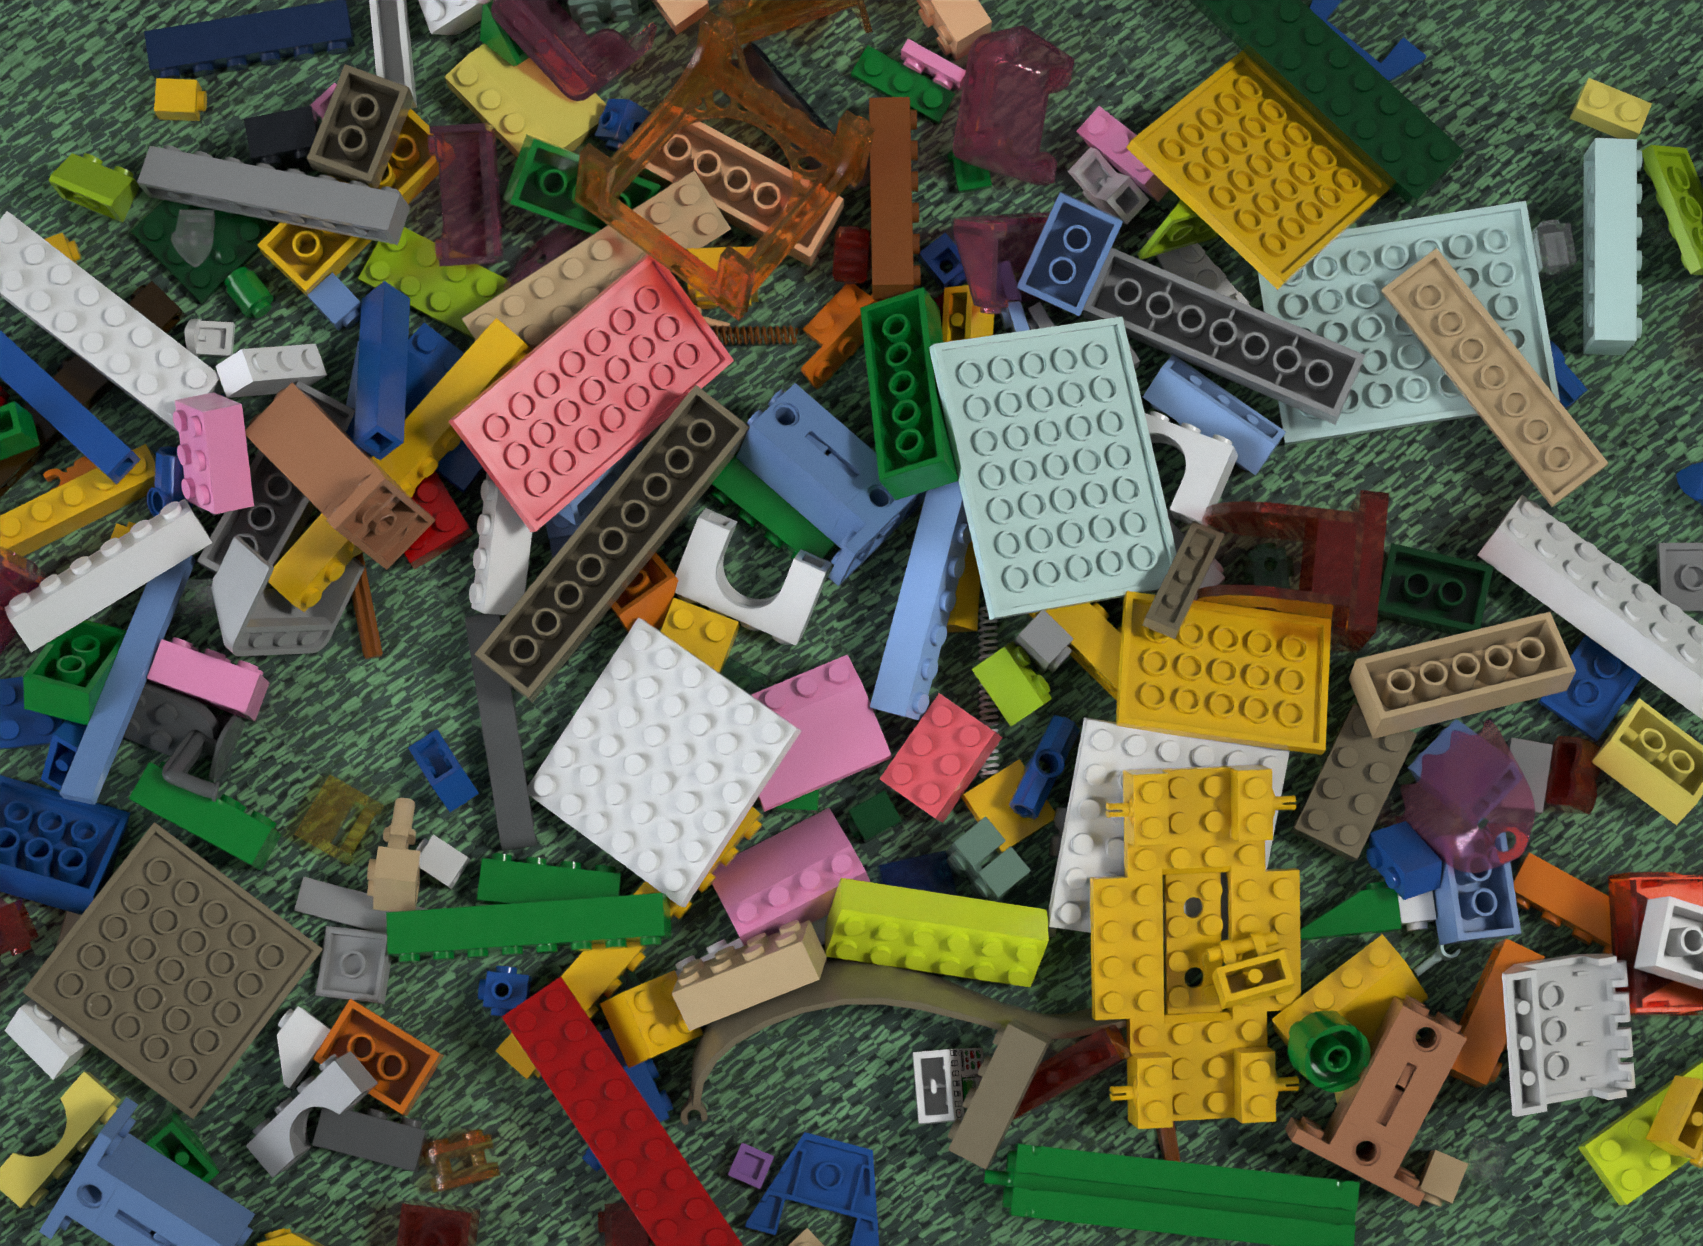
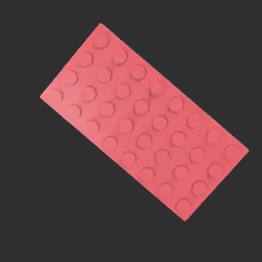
[449,251,734,532]

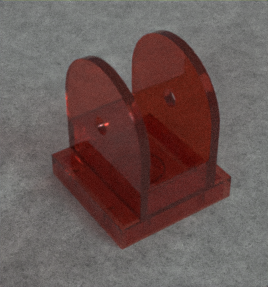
[1196,490,1389,653]

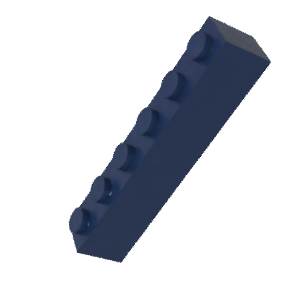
[144,0,355,79]

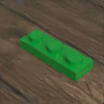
[851,45,956,125]

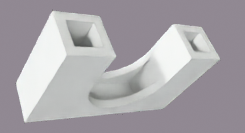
[1145,411,1238,527]
[675,508,832,645]

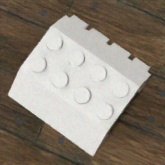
[1502,954,1636,1117]

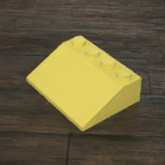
[444,44,606,158]

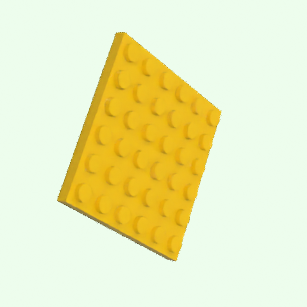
[1126,51,1391,290]

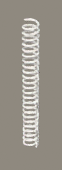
[978,606,999,779]

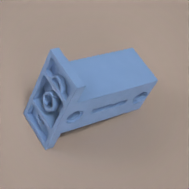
[736,383,927,586]
[39,1097,255,1246]

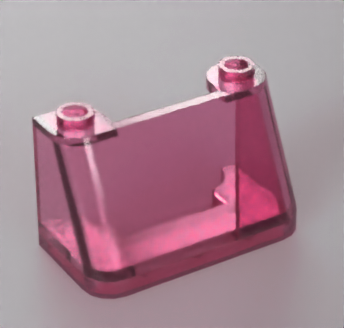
[953,25,1075,186]
[953,212,1057,314]

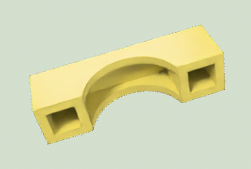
[0,1071,121,1208]

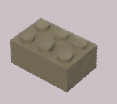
[307,64,414,189]

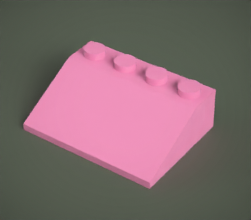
[751,654,892,812]
[712,808,870,946]

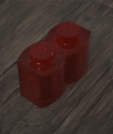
[1545,736,1601,814]

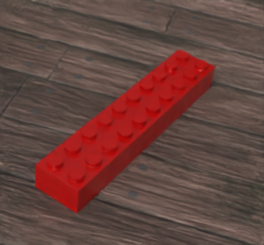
[502,977,744,1246]

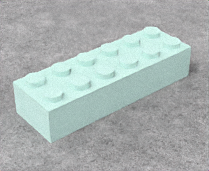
[1583,138,1642,355]

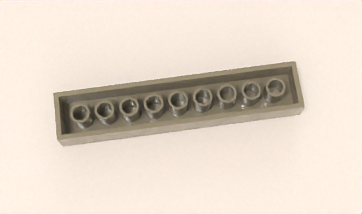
[474,385,750,703]

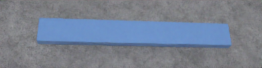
[60,555,196,805]

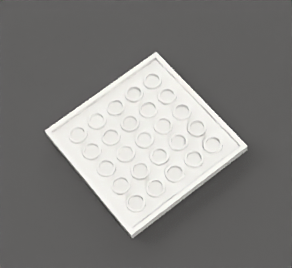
[527,617,801,908]
[1047,717,1290,944]

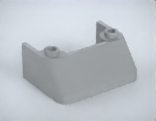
[211,537,365,656]

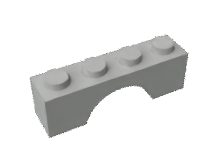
[246,1051,378,1178]

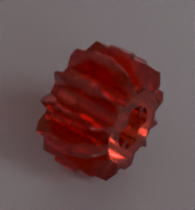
[833,226,870,285]

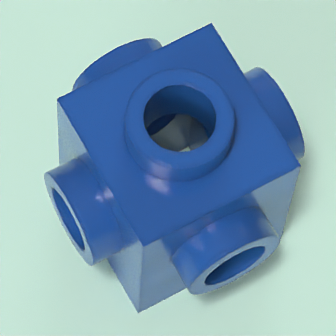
[595,99,653,154]
[478,966,532,1017]

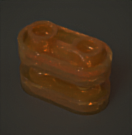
[422,1129,501,1193]

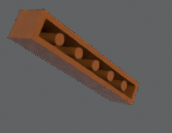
[869,97,921,299]

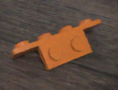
[801,281,885,389]

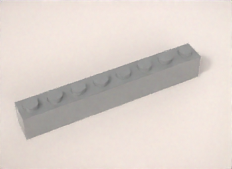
[137,145,410,245]

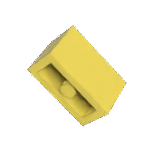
[1569,78,1652,139]

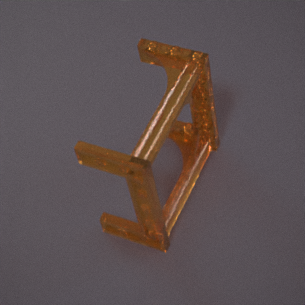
[575,10,875,321]

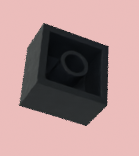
[244,106,320,172]

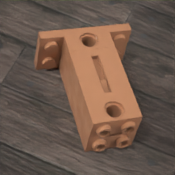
[245,383,435,570]
[1285,995,1467,1207]

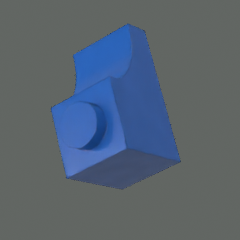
[408,729,479,812]

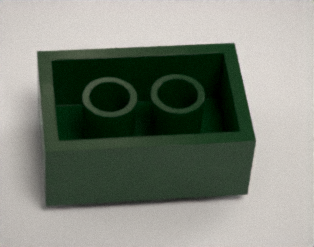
[1372,543,1493,635]

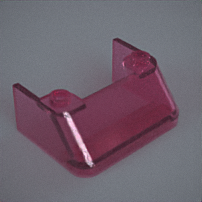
[491,0,657,101]
[428,123,503,266]

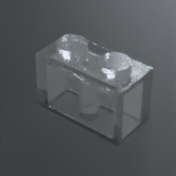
[1532,220,1577,282]

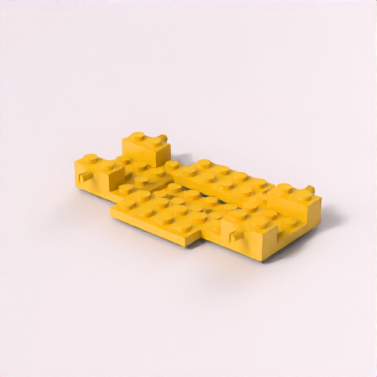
[1090,764,1301,1129]

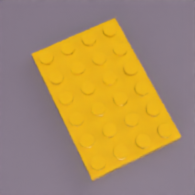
[1116,591,1331,755]

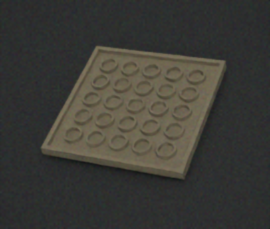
[22,822,323,1119]

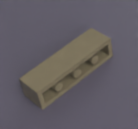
[947,1018,1052,1170]

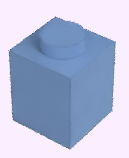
[307,272,361,331]

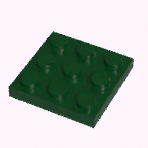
[131,200,272,304]

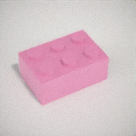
[173,392,254,514]
[147,637,269,721]

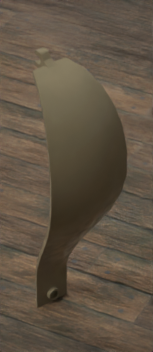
[680,957,1127,1125]

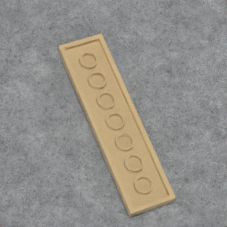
[462,170,731,350]
[1381,248,1609,507]

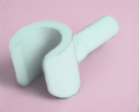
[1413,943,1461,976]

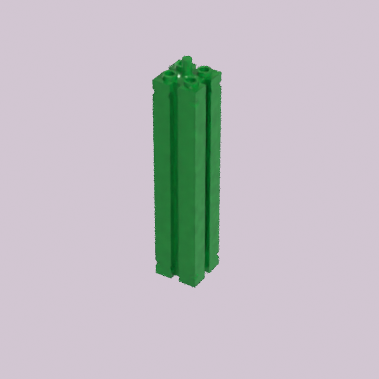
[984,1144,1360,1246]

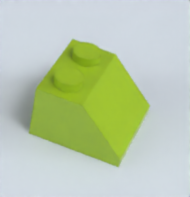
[48,153,140,223]

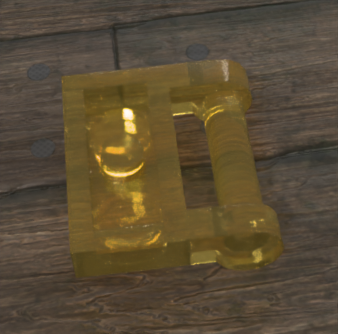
[294,775,385,866]

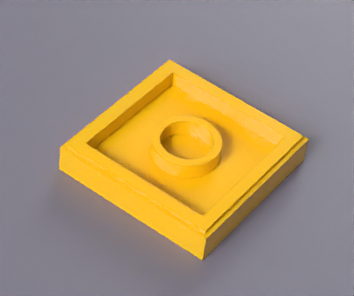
[961,759,1055,855]

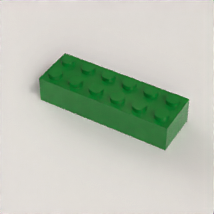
[860,287,959,500]

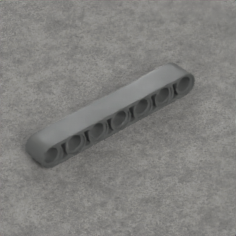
[465,614,538,851]

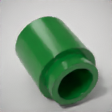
[224,267,273,319]

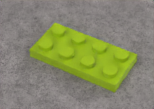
[1641,145,1703,275]
[358,227,511,341]

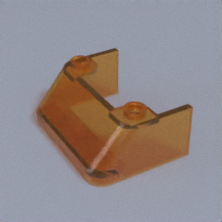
[718,0,873,76]

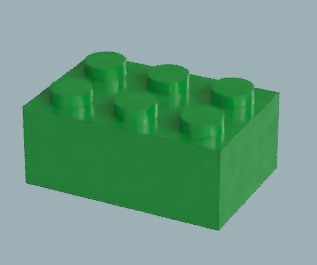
[23,620,127,725]

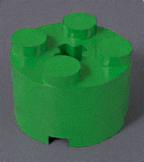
[1288,1010,1371,1092]

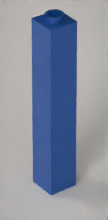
[353,281,410,460]
[0,330,141,485]

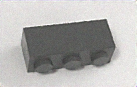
[312,1106,429,1172]

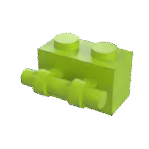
[972,641,1052,726]

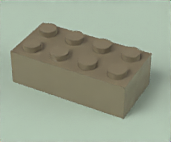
[1290,704,1417,862]

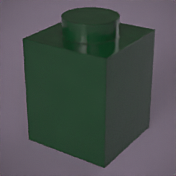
[846,790,902,844]

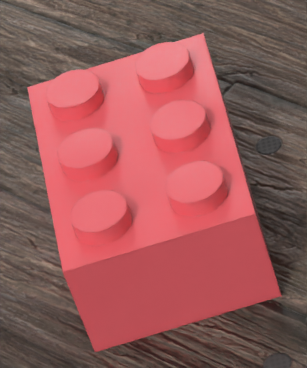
[880,693,1002,823]

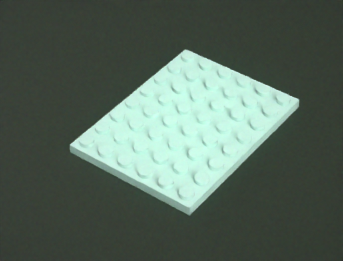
[1257,201,1560,445]
[929,316,1177,620]

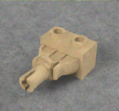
[367,798,420,912]

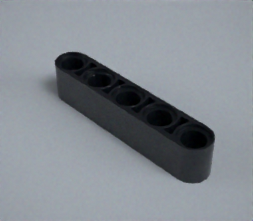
[726,42,858,188]

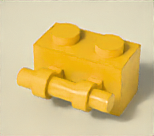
[1206,930,1295,1009]
[1646,1075,1703,1168]

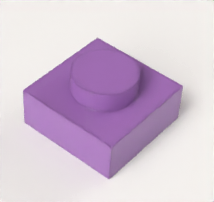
[728,1143,774,1189]

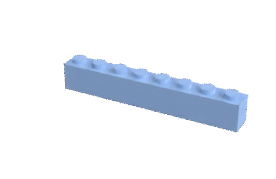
[870,481,972,721]

